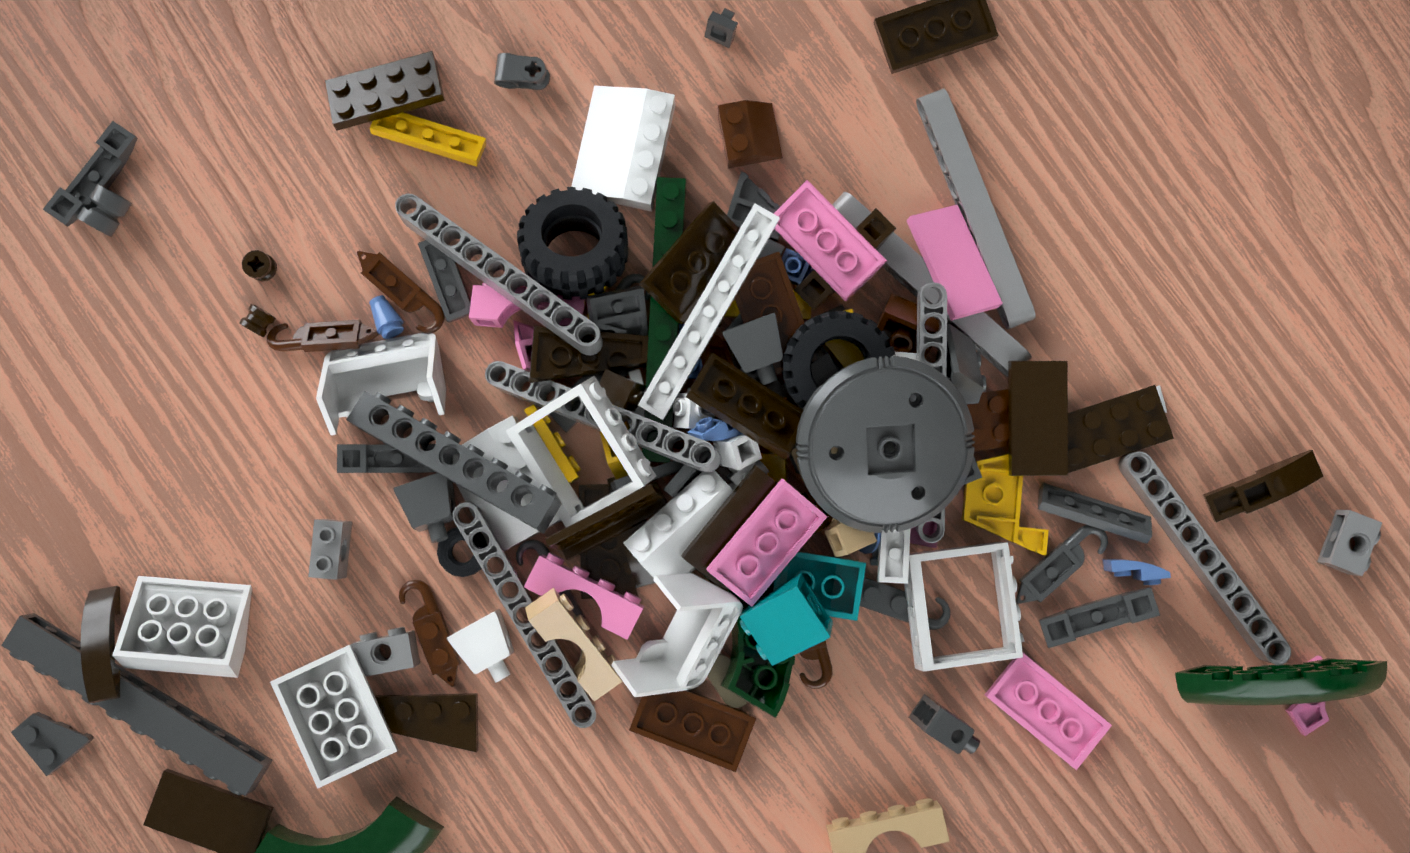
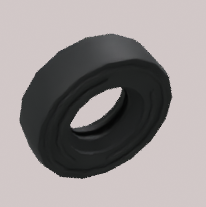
[437,527,488,577]

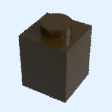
[600,369,646,412]

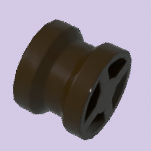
[242,250,277,282]
[239,304,276,337]

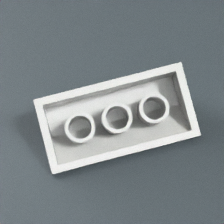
[623,470,733,578]

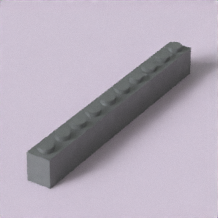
[1,613,273,796]

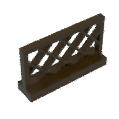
[545,482,667,561]

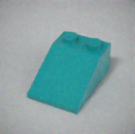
[773,552,866,621]

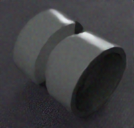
[77,184,132,237]

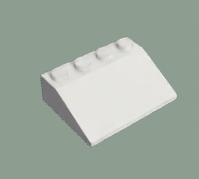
[572,86,676,212]
[453,415,562,551]
[112,576,252,678]
[270,644,398,789]

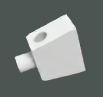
[447,609,514,683]

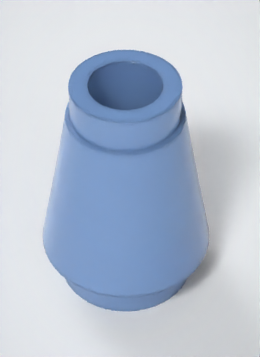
[369,295,404,339]

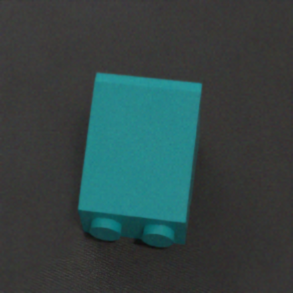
[740,573,833,666]

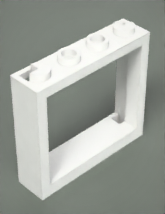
[506,376,656,528]
[904,542,1025,672]

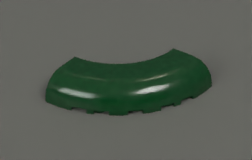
[696,569,795,718]
[1175,658,1387,705]
[255,796,444,853]

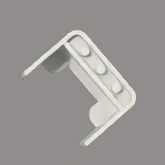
[316,333,446,435]
[611,573,743,697]

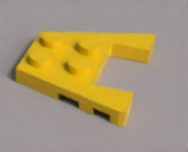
[962,454,1049,555]

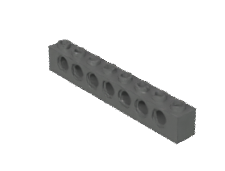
[346,391,562,534]

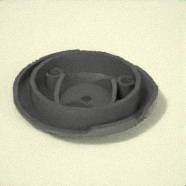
[796,356,975,533]

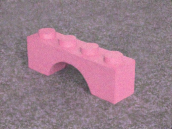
[469,283,588,328]
[524,552,644,640]

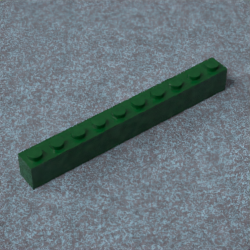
[642,177,686,463]

